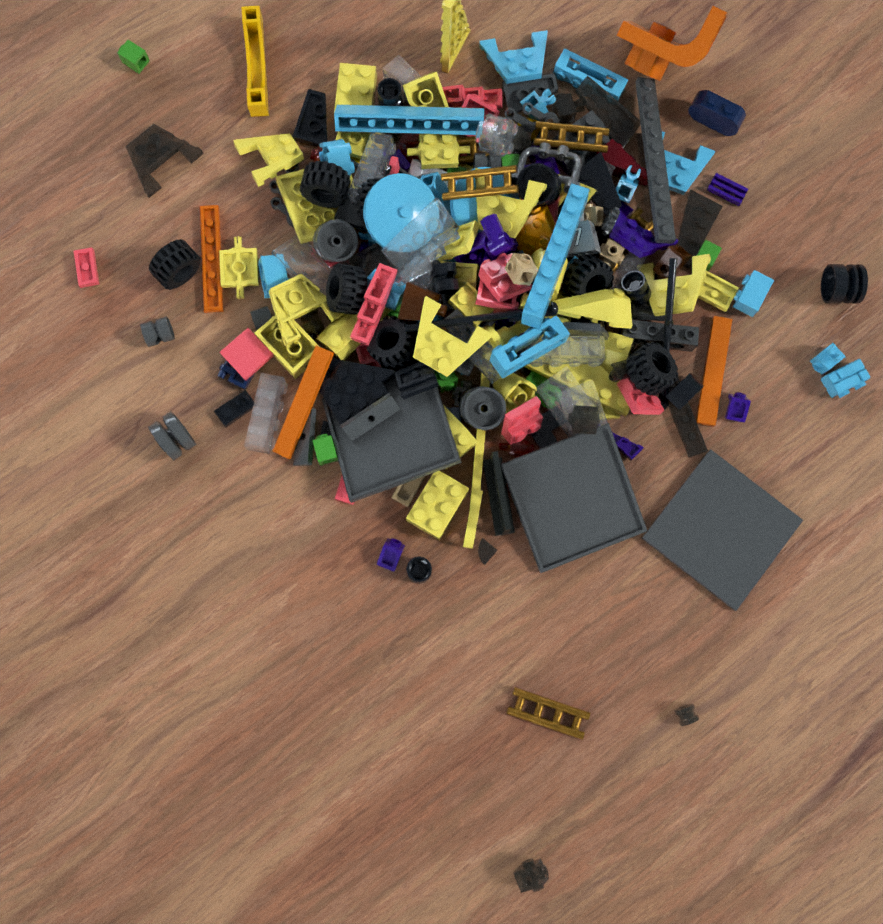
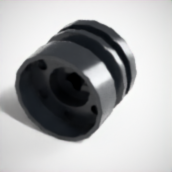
[516,163,562,207]
[820,264,868,304]

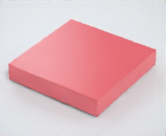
[219,328,274,381]

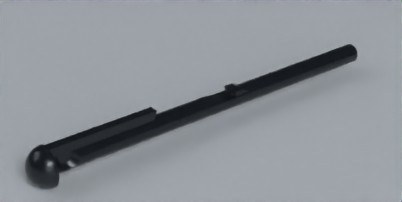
[658,258,677,410]
[405,301,559,333]

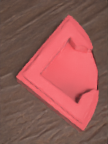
[387,156,400,176]

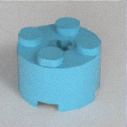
[319,139,355,176]

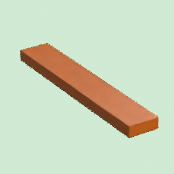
[200,205,224,313]
[695,316,733,427]
[273,345,334,459]

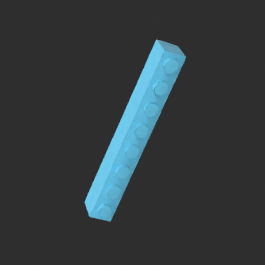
[334,105,484,135]
[521,183,590,329]

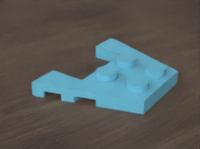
[479,30,548,84]
[662,131,715,195]

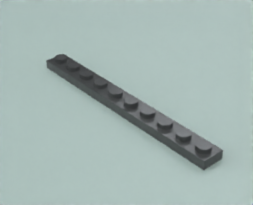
[635,77,676,244]

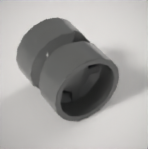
[473,153,501,169]
[140,316,175,347]

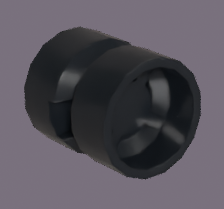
[377,78,402,106]
[431,262,459,294]
[621,270,651,305]
[406,556,432,584]

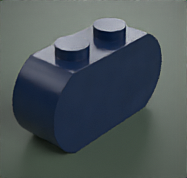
[688,90,746,136]

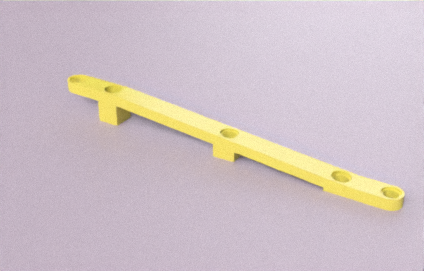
[463,298,517,549]

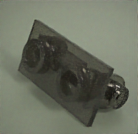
[301,308,325,340]
[609,360,630,382]

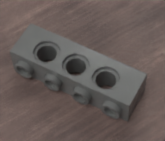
[619,320,699,352]

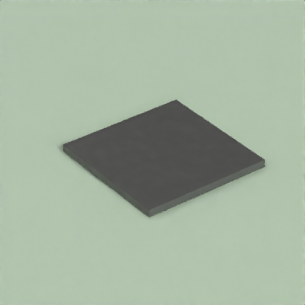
[322,362,462,503]
[500,423,647,573]
[641,449,803,611]

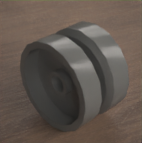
[313,219,358,262]
[459,386,506,430]
[148,411,197,461]

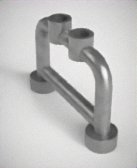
[511,142,582,193]

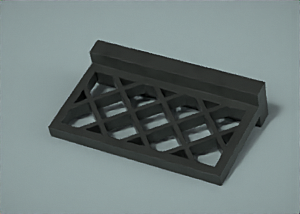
[483,451,515,536]

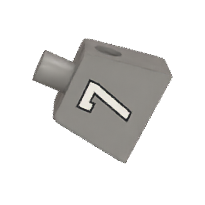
[567,212,601,258]

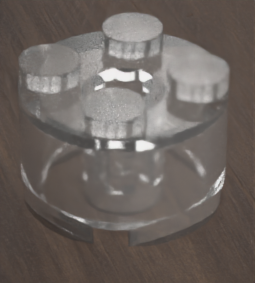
[476,114,519,157]

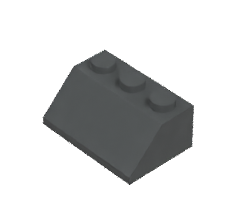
[551,110,610,177]

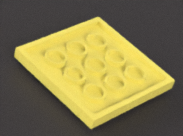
[275,169,358,244]

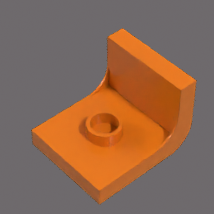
[616,6,728,81]

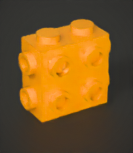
[516,205,555,256]

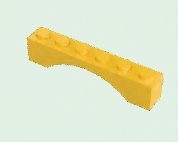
[241,5,269,117]

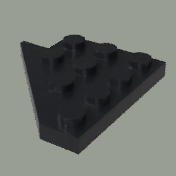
[305,358,395,426]

